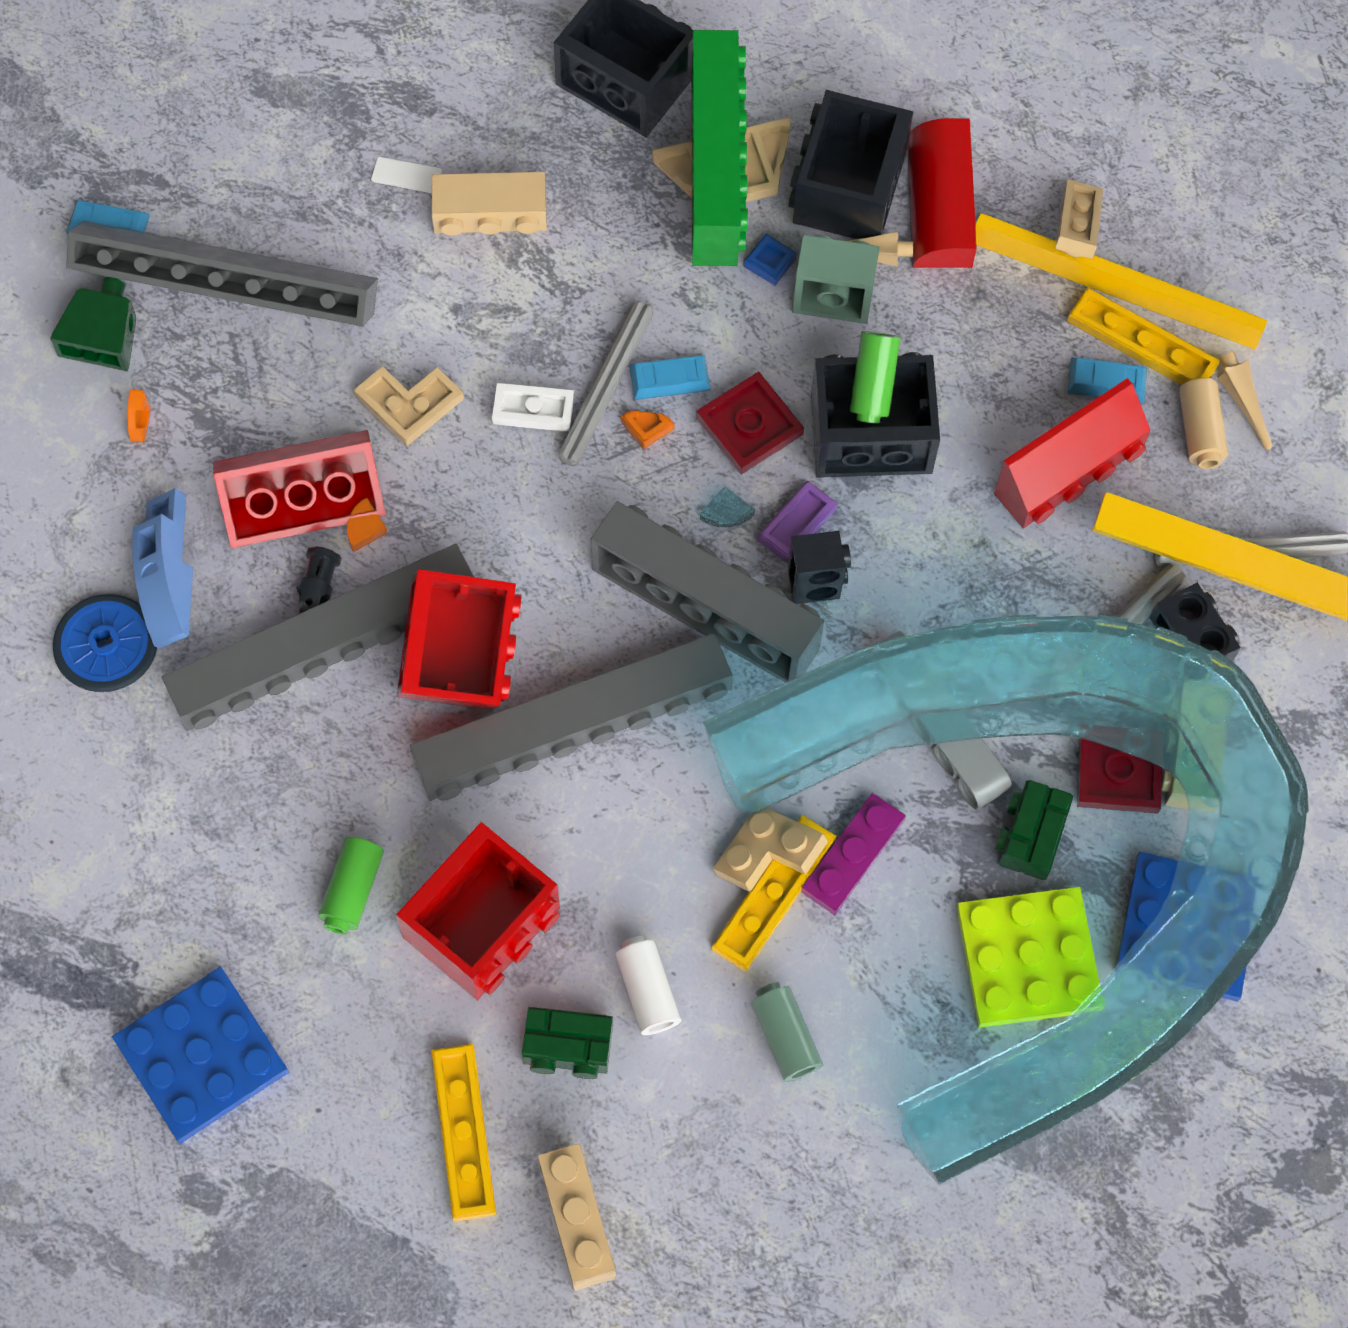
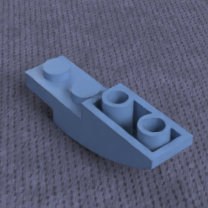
[132,488,193,649]

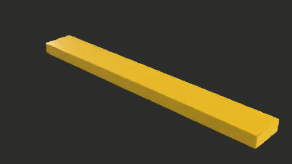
[976,213,1267,350]
[1092,492,1348,621]

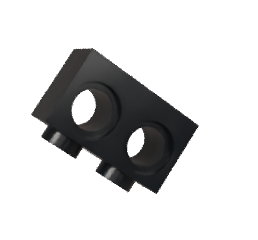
[787,531,851,604]
[1150,582,1241,681]

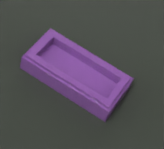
[757,480,838,563]

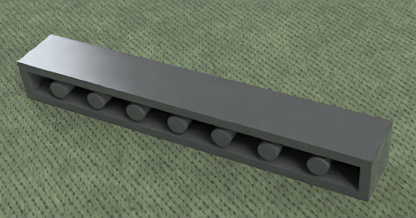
[66,221,378,327]
[161,543,474,731]
[410,633,733,801]

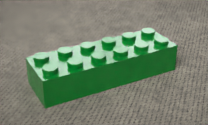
[691,30,748,266]

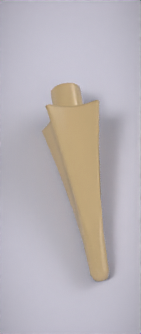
[848,231,913,267]
[1218,352,1272,450]

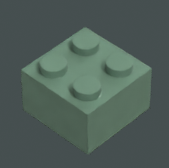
[792,235,880,324]

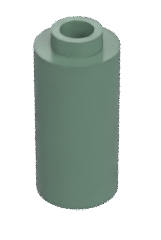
[751,982,823,1082]

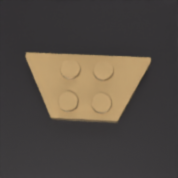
[652,117,791,202]

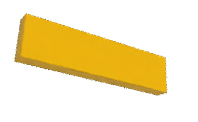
[1067,287,1221,385]
[711,815,837,972]
[431,1044,497,1221]

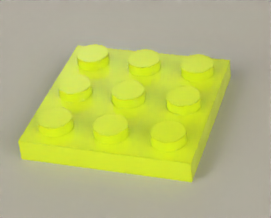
[956,887,1104,1028]

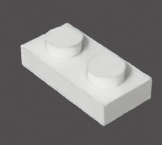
[492,383,574,432]

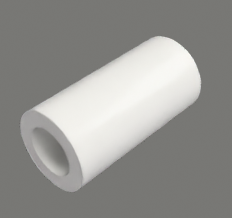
[615,936,681,1035]

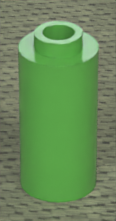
[850,331,901,423]
[318,837,384,935]

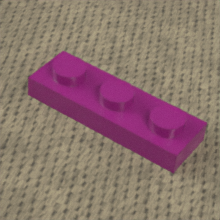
[801,793,906,916]

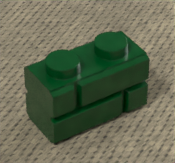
[995,780,1074,880]
[522,1007,613,1079]

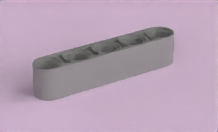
[865,631,1012,810]

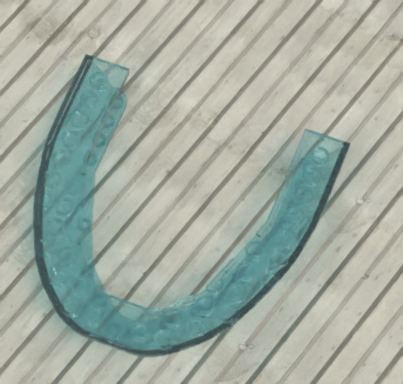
[703,614,1309,1185]

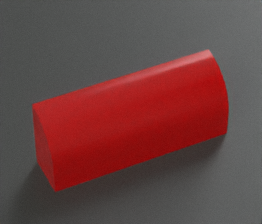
[907,118,977,268]

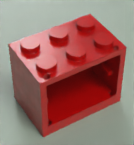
[396,569,522,710]
[396,822,560,1001]

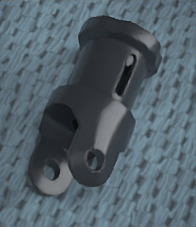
[296,546,342,614]

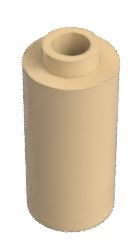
[1179,378,1228,469]

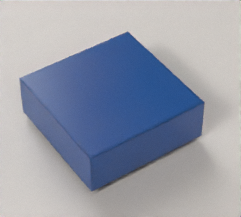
[744,234,797,286]

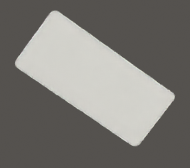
[371,157,442,193]

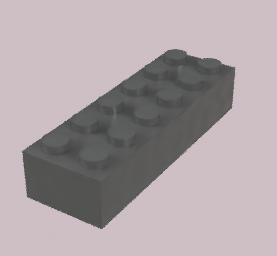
[591,501,824,688]

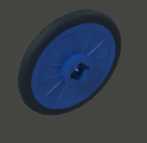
[53,594,157,692]

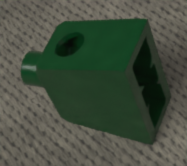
[50,277,136,372]

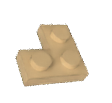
[354,366,464,447]
[713,804,828,892]

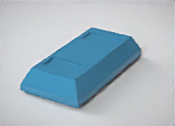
[66,200,150,234]
[629,355,711,400]
[1067,357,1147,403]

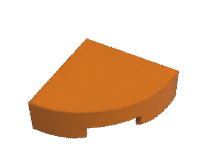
[127,389,151,443]
[621,410,675,450]
[347,498,387,552]

